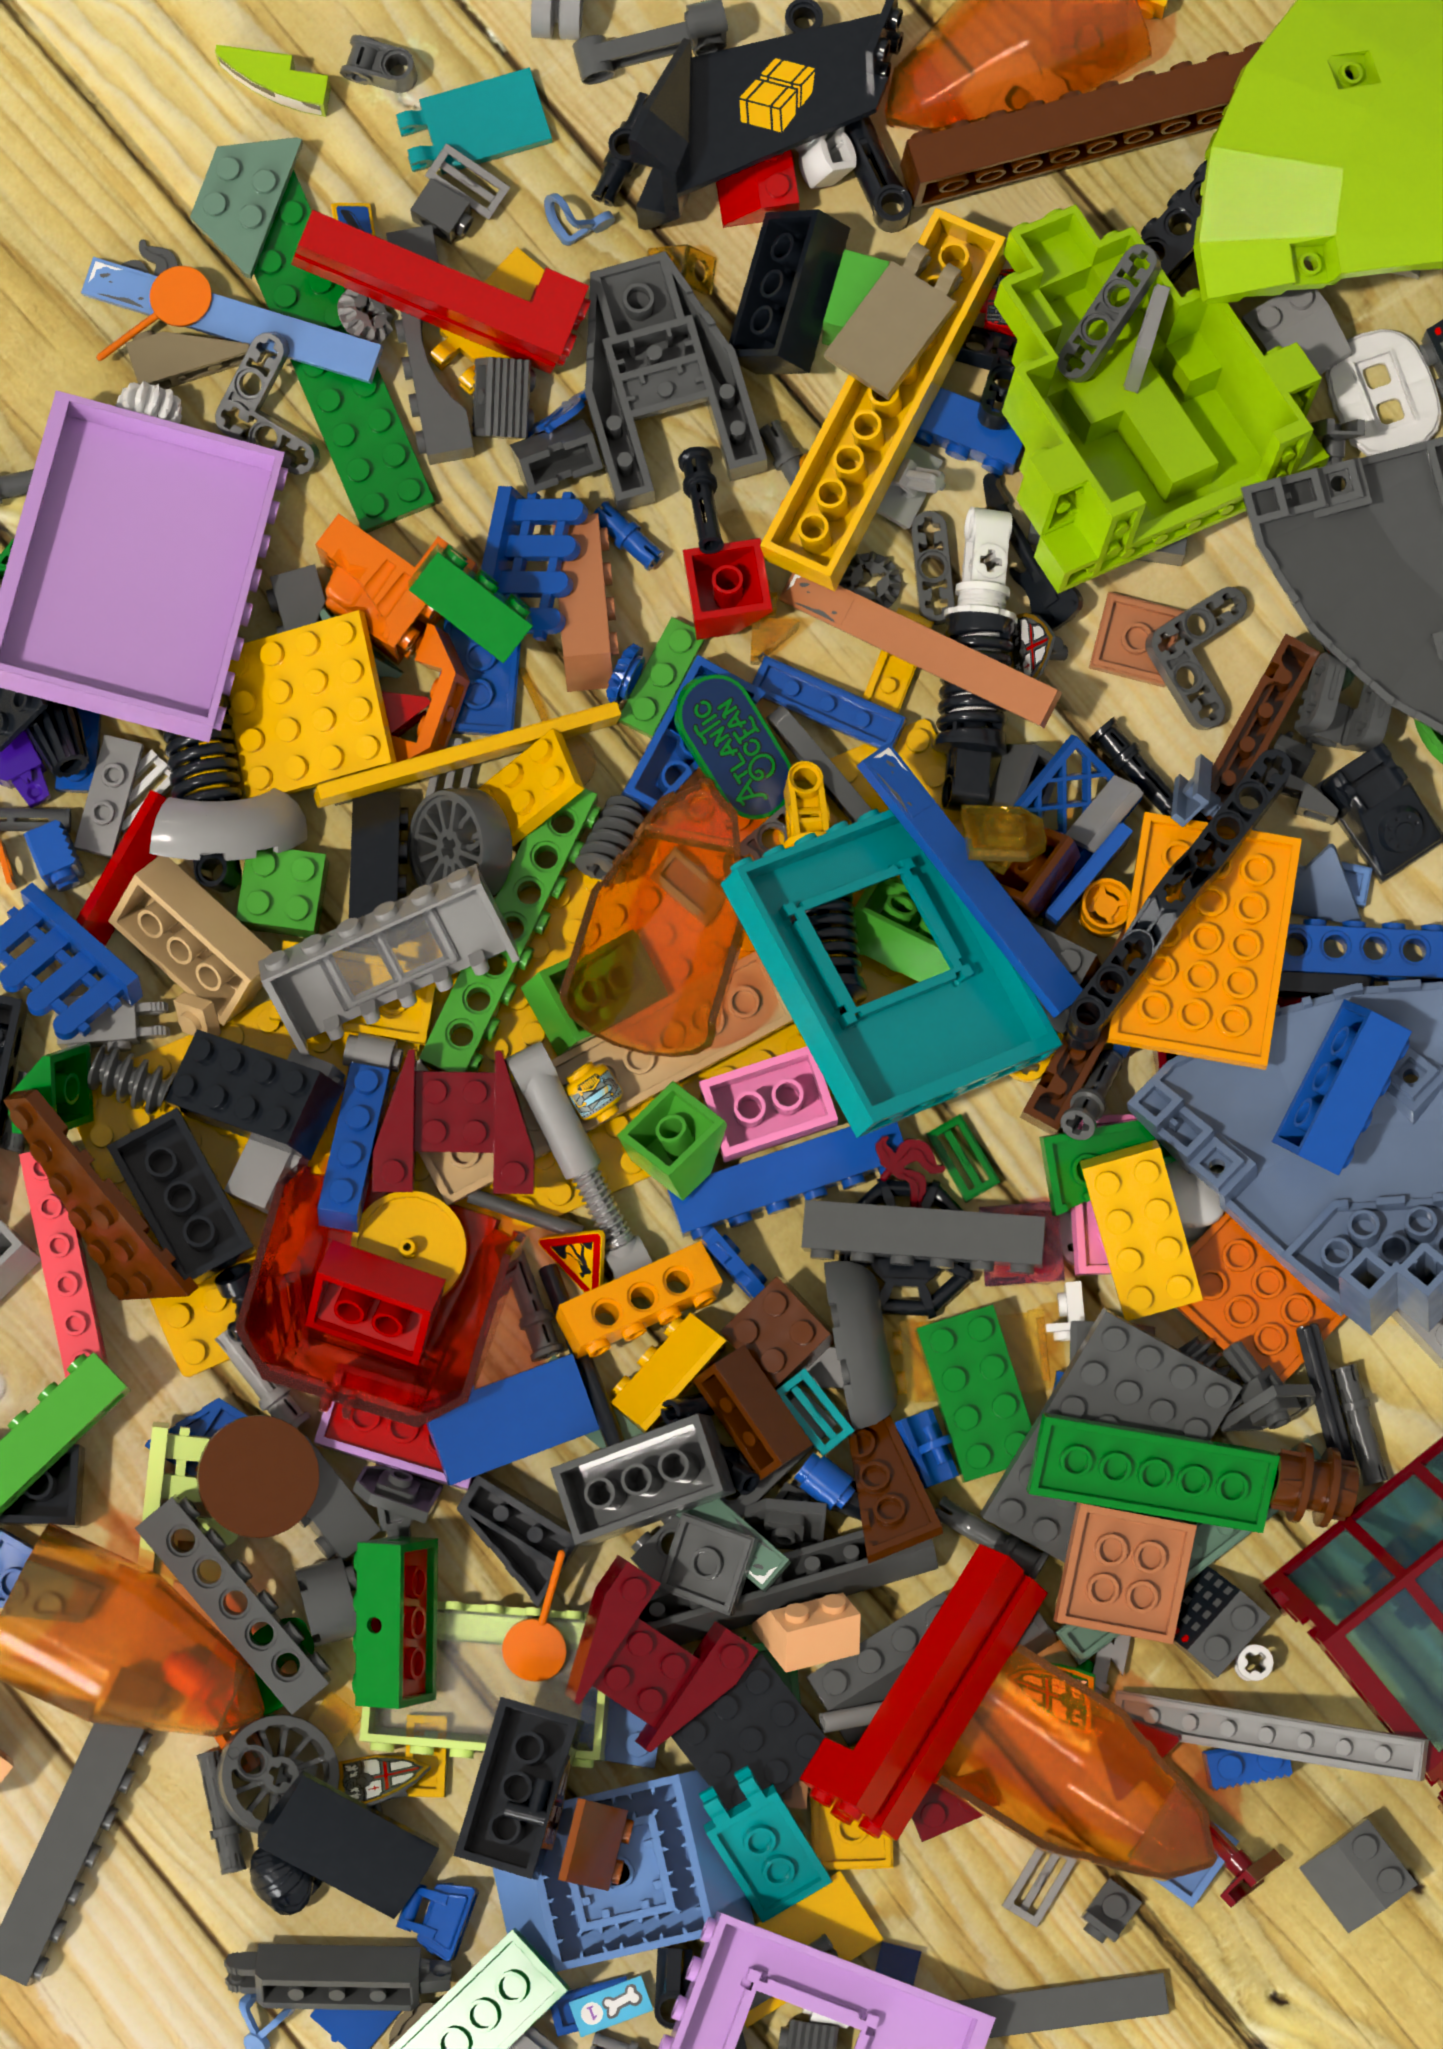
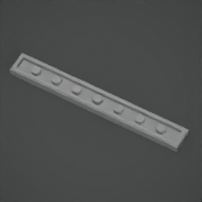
[1114,1690,1429,1781]

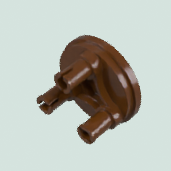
[195,1415,319,1538]

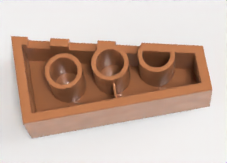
[552,513,619,692]

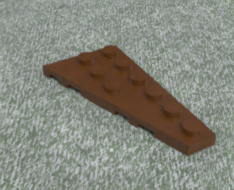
[3,1089,199,1300]

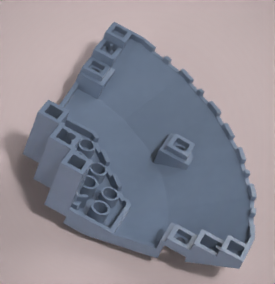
[1127,979,1443,1336]

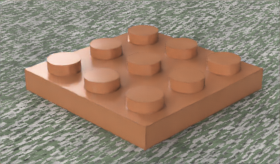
[1053,1502,1197,1644]

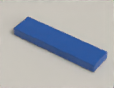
[752,655,907,750]

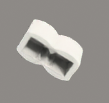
[795,127,856,189]

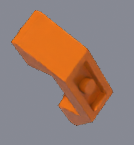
[391,623,470,762]

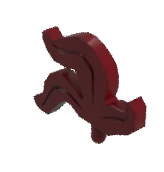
[875,1135,945,1208]

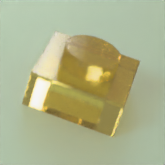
[307,1691,362,1748]

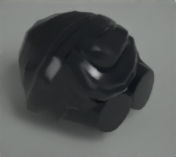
[250,1848,323,1915]

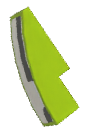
[215,45,331,117]

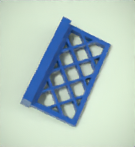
[975,735,1142,919]

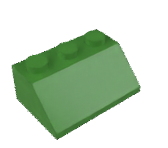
[853,876,950,982]

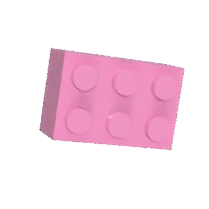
[699,1046,838,1163]

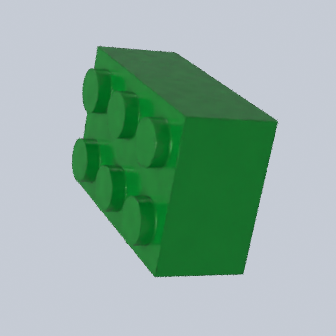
[408,543,533,663]

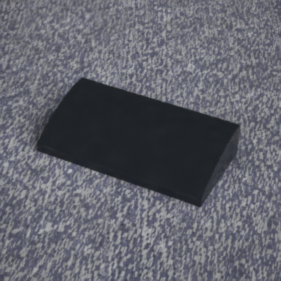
[257,1771,439,1919]

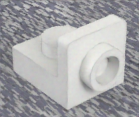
[1044,1281,1085,1342]

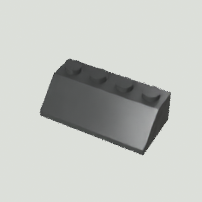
[806,1591,947,1747]

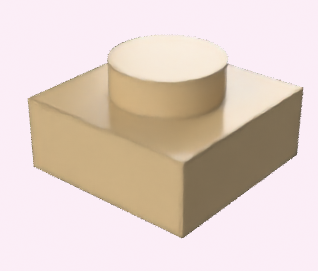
[173,992,222,1036]

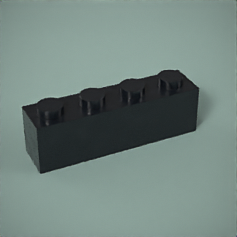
[349,792,409,947]

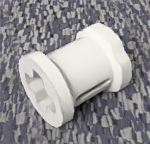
[1234,1644,1274,1681]

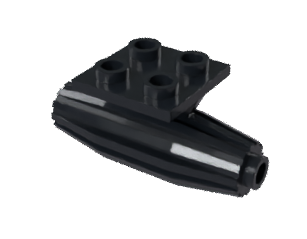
[0,688,89,778]

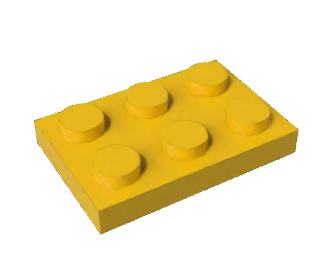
[478,728,585,847]

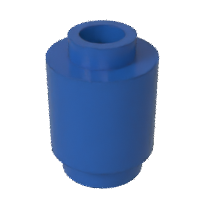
[794,1452,856,1511]

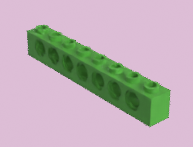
[419,788,602,1072]

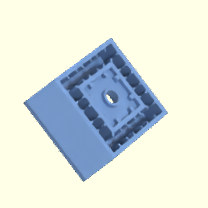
[493,1770,755,1972]

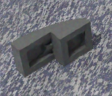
[1262,768,1339,825]

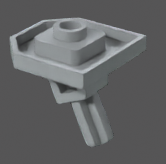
[876,442,946,530]

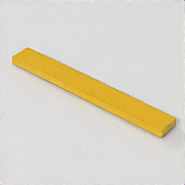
[314,701,621,808]

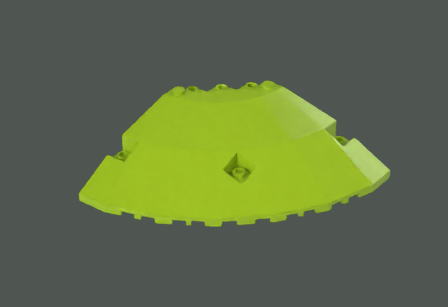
[1193,0,1443,304]

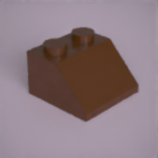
[993,822,1081,920]

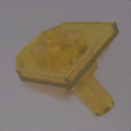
[960,805,1047,876]

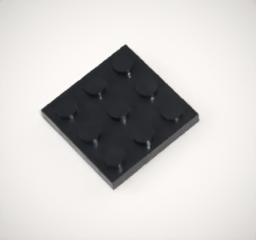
[671,1654,827,1810]

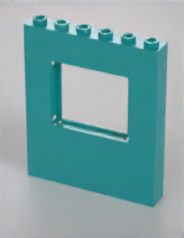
[720,808,1063,1138]

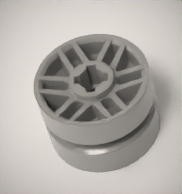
[531,0,583,40]

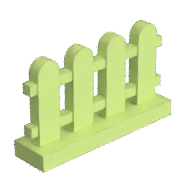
[135,1422,238,1588]

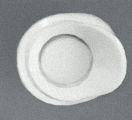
[1166,1161,1224,1242]

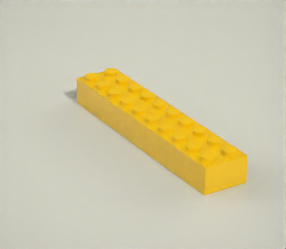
[760,208,1007,592]

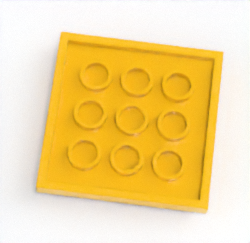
[228,610,396,798]

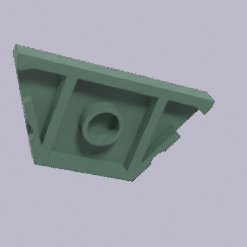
[190,137,303,279]

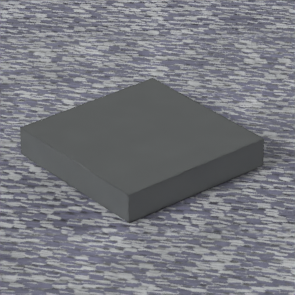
[658,1512,759,1616]

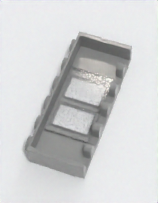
[258,864,520,1057]

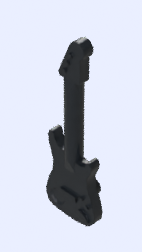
[983,473,1083,632]

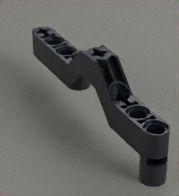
[1064,749,1292,1051]

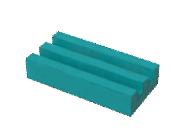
[776,1368,855,1456]

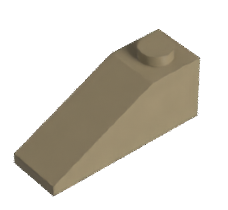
[125,331,253,389]

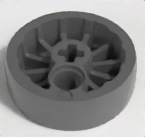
[408,787,512,897]
[216,1714,340,1834]

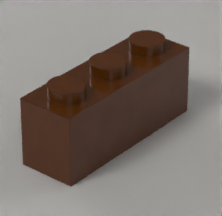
[692,1345,813,1480]

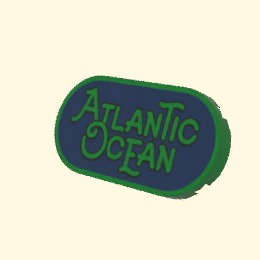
[674,675,791,819]

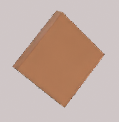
[1089,592,1184,687]

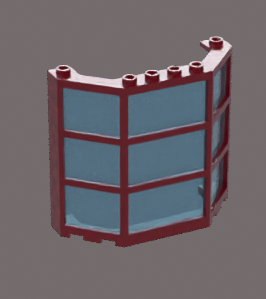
[1259,1436,1443,1814]

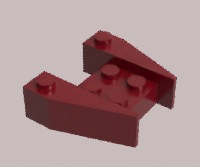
[372,1049,535,1194]
[565,1555,759,1752]

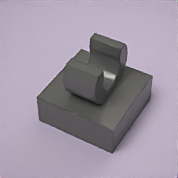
[1273,731,1316,779]

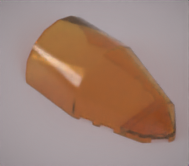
[885,0,1152,133]
[559,778,746,1057]
[0,1522,265,1738]
[933,1644,1217,1882]

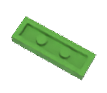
[618,617,705,738]

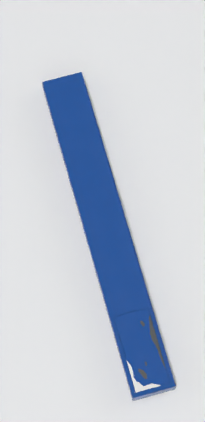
[856,743,1083,1018]

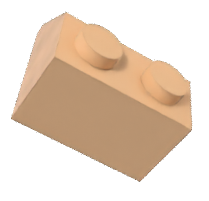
[752,1593,861,1673]

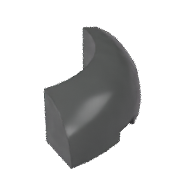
[824,1261,898,1430]

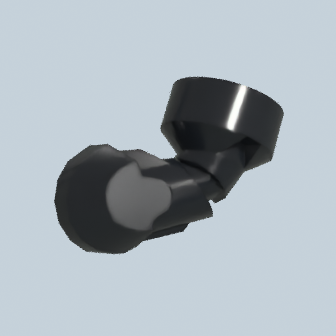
[214,1263,264,1343]

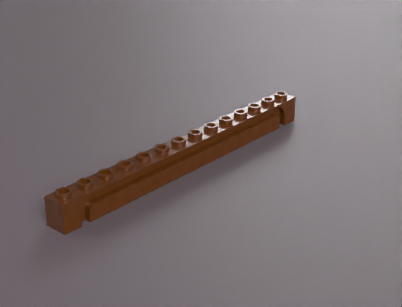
[1020,634,1320,1135]

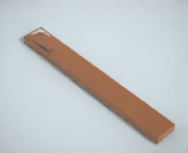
[778,573,1062,728]

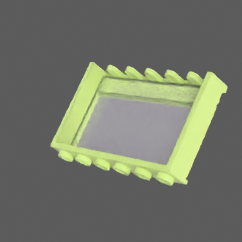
[359,1601,609,1768]

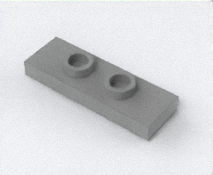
[74,735,144,858]

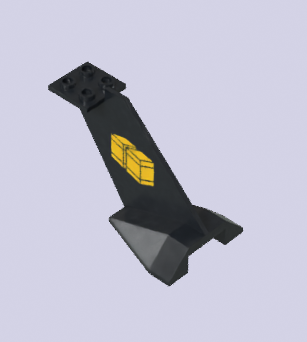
[628,0,904,230]

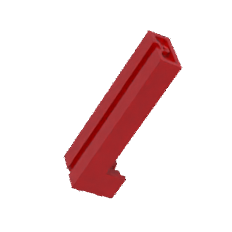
[291,210,591,374]
[799,1544,1048,1841]

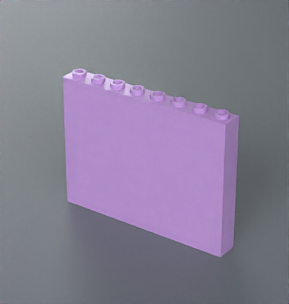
[0,390,288,743]

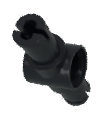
[591,92,648,207]

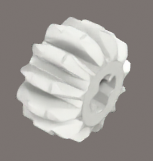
[116,381,182,424]

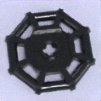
[838,1178,976,1319]

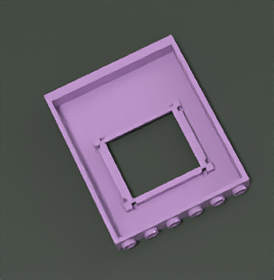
[658,1911,996,2049]

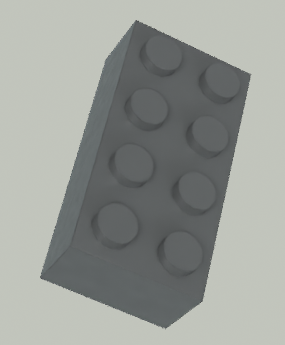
[550,1413,736,1546]

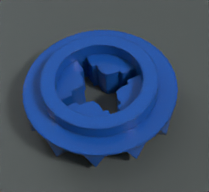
[606,643,645,704]

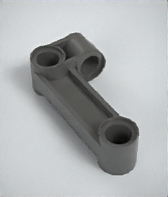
[572,0,728,85]

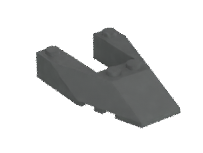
[585,251,767,512]

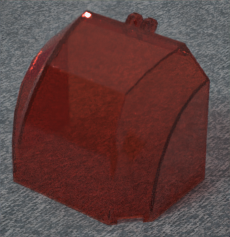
[235,1164,526,1428]

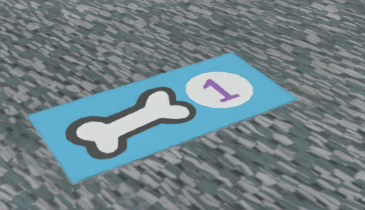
[569,1976,653,2037]

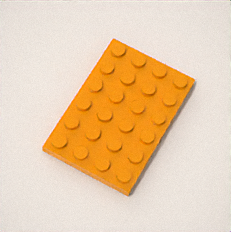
[1107,812,1302,1070]

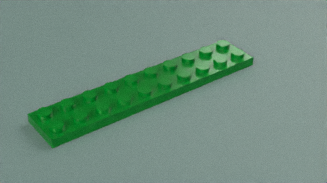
[254,169,435,533]

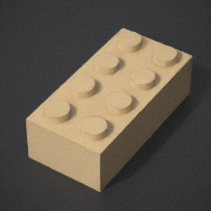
[108,856,273,1026]

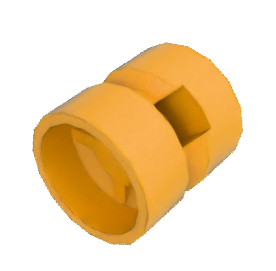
[1078,878,1131,938]

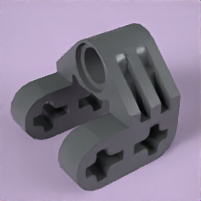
[1294,653,1392,752]

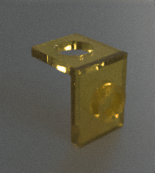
[647,244,717,295]

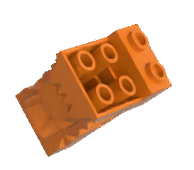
[315,513,478,665]

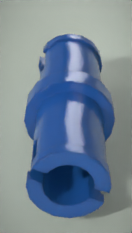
[593,501,664,571]

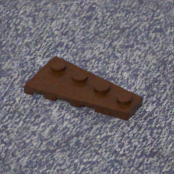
[845,1409,943,1564]

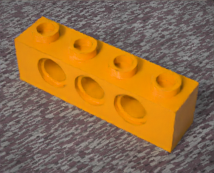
[555,1241,723,1359]

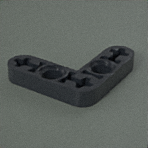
[955,326,1017,430]

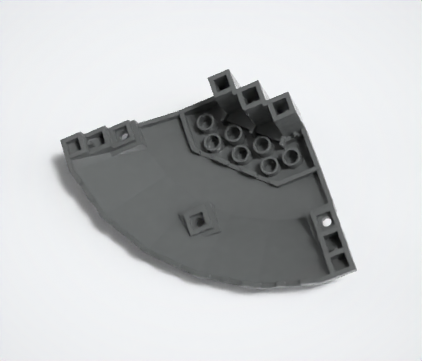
[1240,437,1443,735]

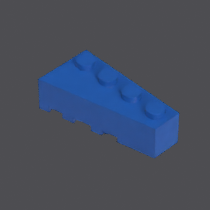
[621,655,767,817]

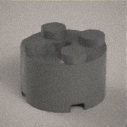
[295,1557,357,1647]

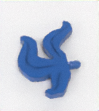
[528,389,586,438]

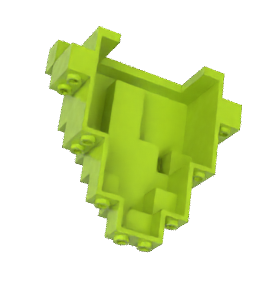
[994,204,1329,594]

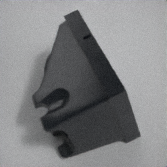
[1314,743,1443,884]

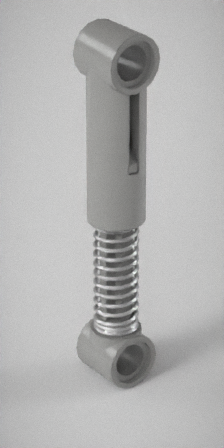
[505,1041,652,1279]

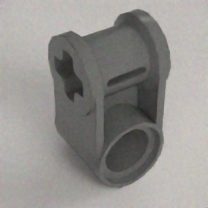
[340,35,418,93]

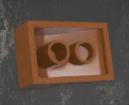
[558,1798,634,1891]

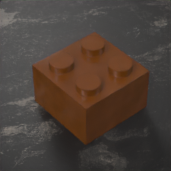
[720,1276,834,1390]

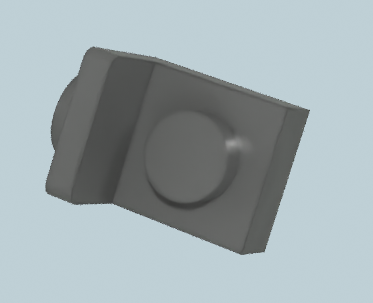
[1080,1878,1142,1944]

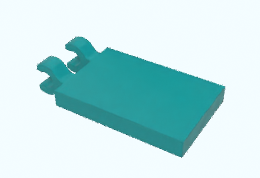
[396,67,552,175]
[698,1765,833,1923]

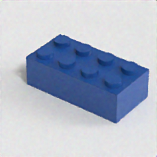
[1272,999,1412,1176]

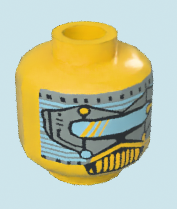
[564,1061,623,1123]

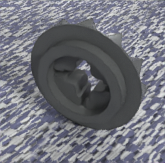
[839,551,901,608]

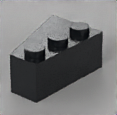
[457,1472,579,1608]

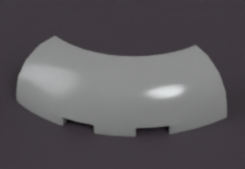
[150,788,308,861]

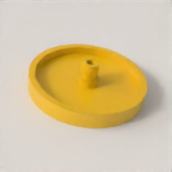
[351,1191,468,1297]

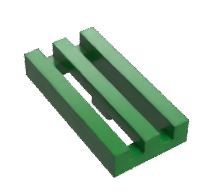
[926,1114,1000,1203]

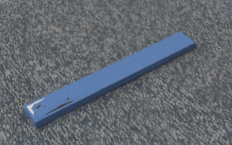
[81,257,384,384]

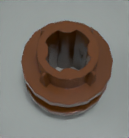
[1270,1442,1359,1528]

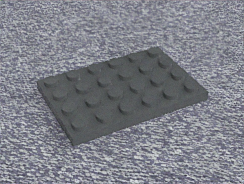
[980,1307,1242,1563]

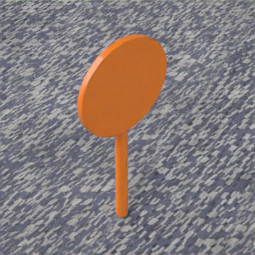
[96,266,212,361]
[502,1550,567,1682]

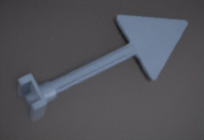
[1171,754,1362,923]

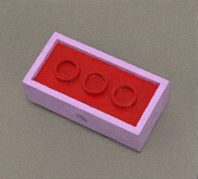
[314,1365,475,1491]

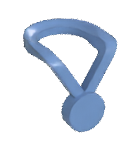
[544,193,615,246]
[239,1994,295,2049]

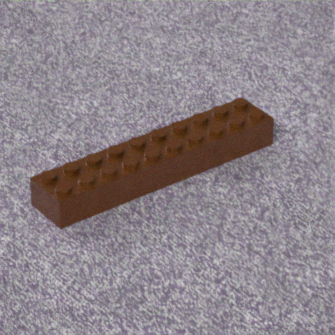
[900,42,1263,208]

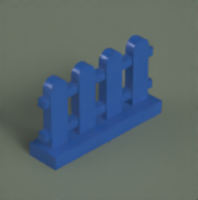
[481,486,588,641]
[0,882,143,1040]

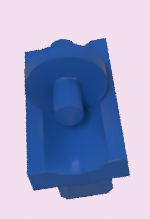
[895,1409,959,1489]

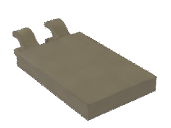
[824,242,964,400]

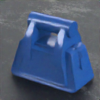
[396,1883,479,1962]

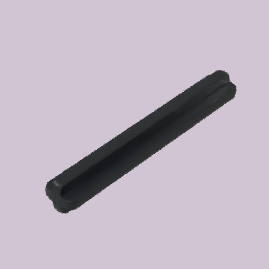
[1296,1323,1356,1466]

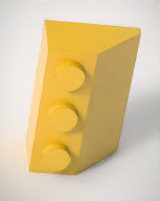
[610,1313,726,1433]

